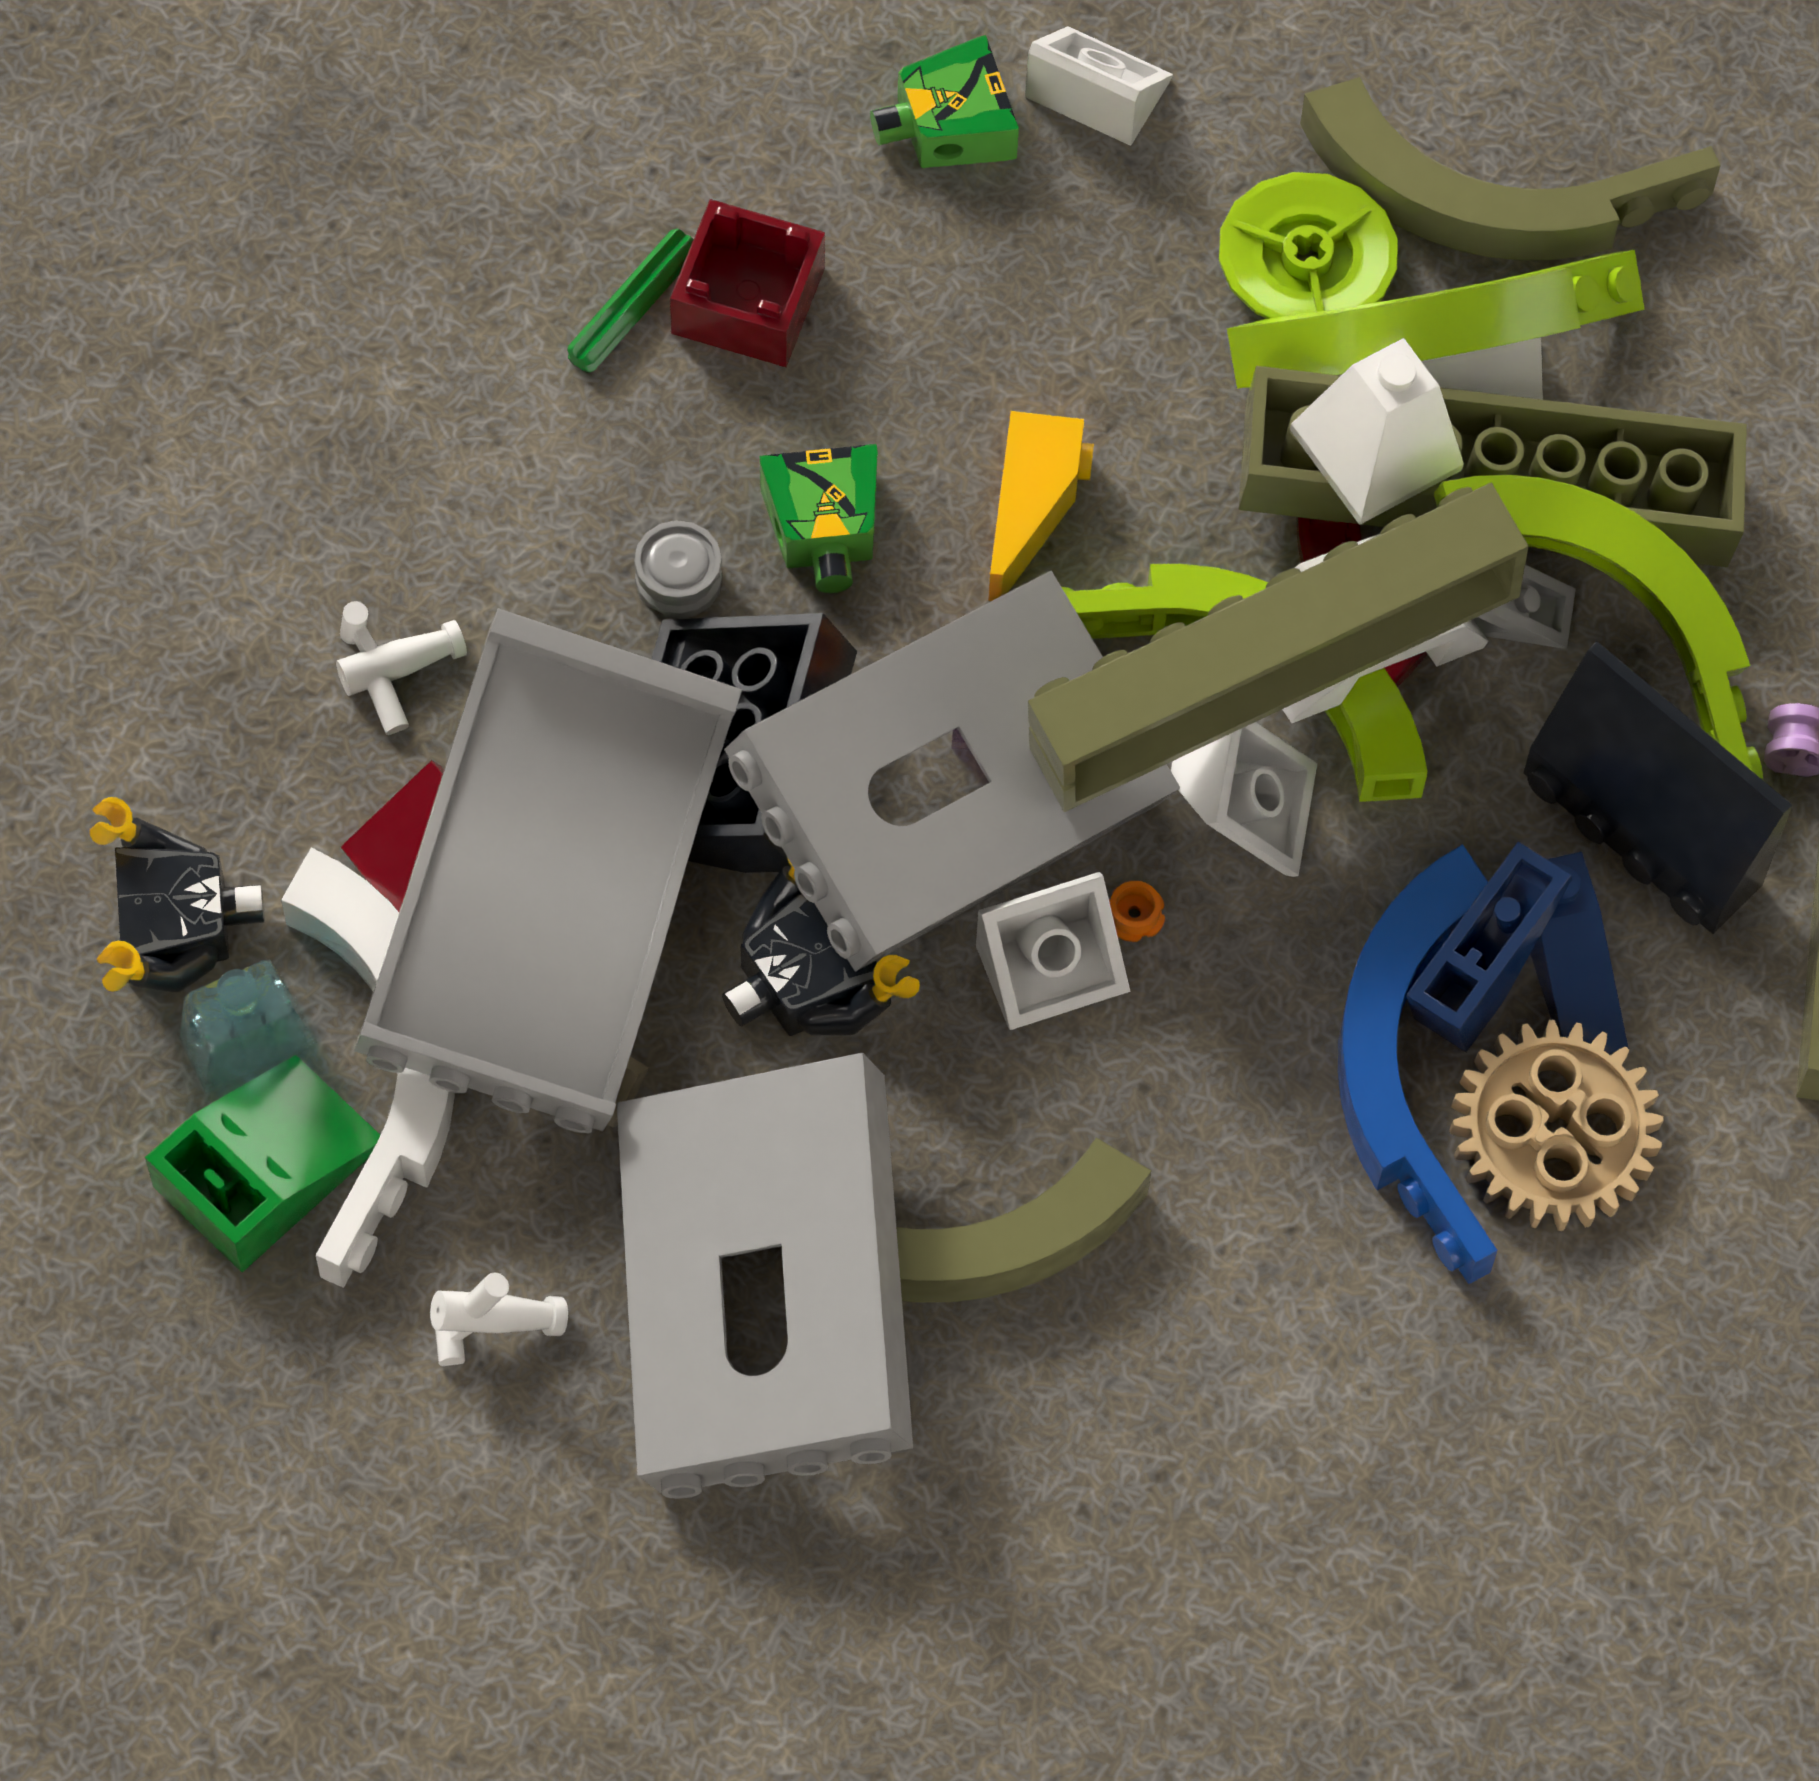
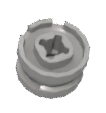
[634,520,722,619]

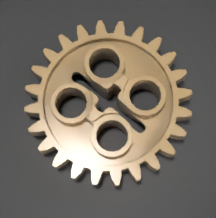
[1450,1020,1663,1231]

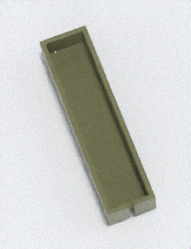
[1028,482,1528,812]

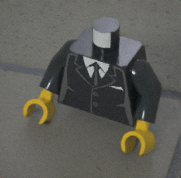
[89,797,265,992]
[722,859,920,1036]

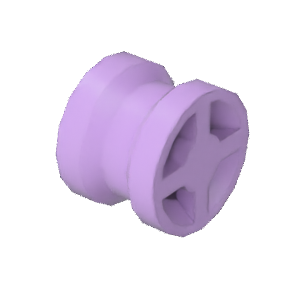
[1764,703,1819,777]

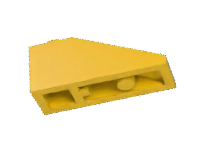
[988,411,1094,601]

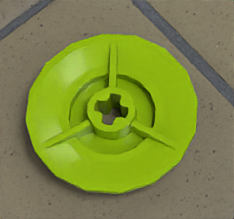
[1219,172,1398,319]

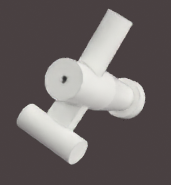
[336,601,467,735]
[430,1273,568,1366]

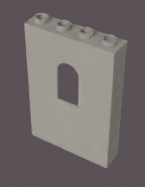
[724,570,1180,972]
[617,1053,913,1499]

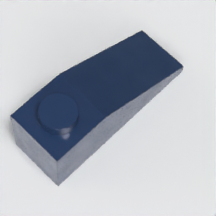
[1406,842,1572,1053]
[1530,852,1629,1056]

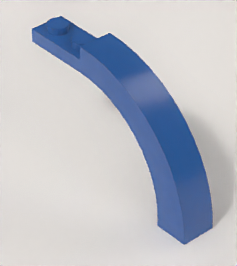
[1337,844,1498,1284]

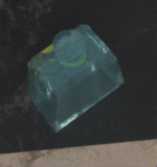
[179,960,318,1094]

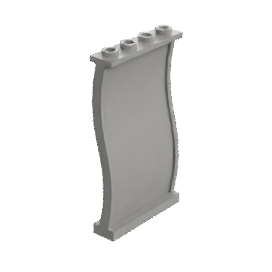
[354,608,742,1133]

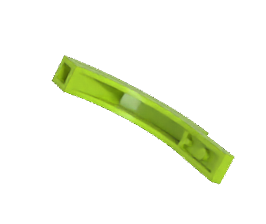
[1227,250,1645,389]
[1434,475,1763,780]
[1062,564,1428,802]

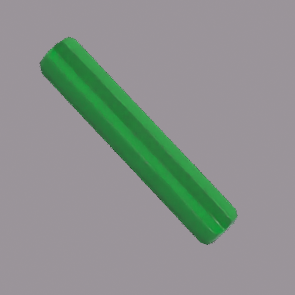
[567,228,694,373]

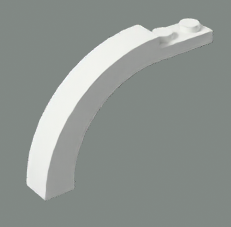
[281,847,455,1288]

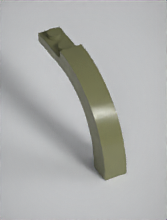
[1300,77,1721,260]
[896,1137,1152,1302]

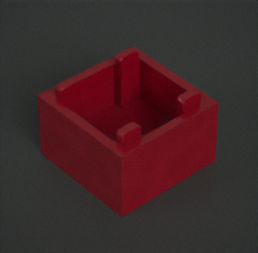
[670,199,825,368]

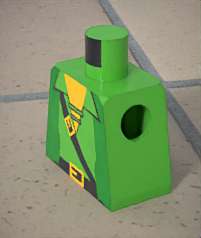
[870,35,1019,168]
[760,444,878,593]

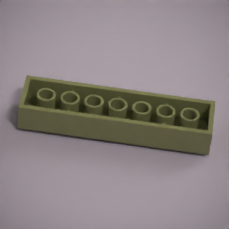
[1238,366,1747,567]

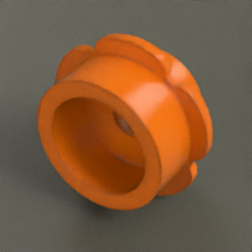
[1109,881,1165,942]

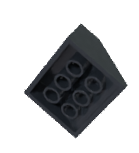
[652,613,857,873]
[1523,641,1792,934]

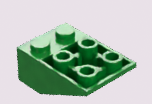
[145,1055,380,1272]

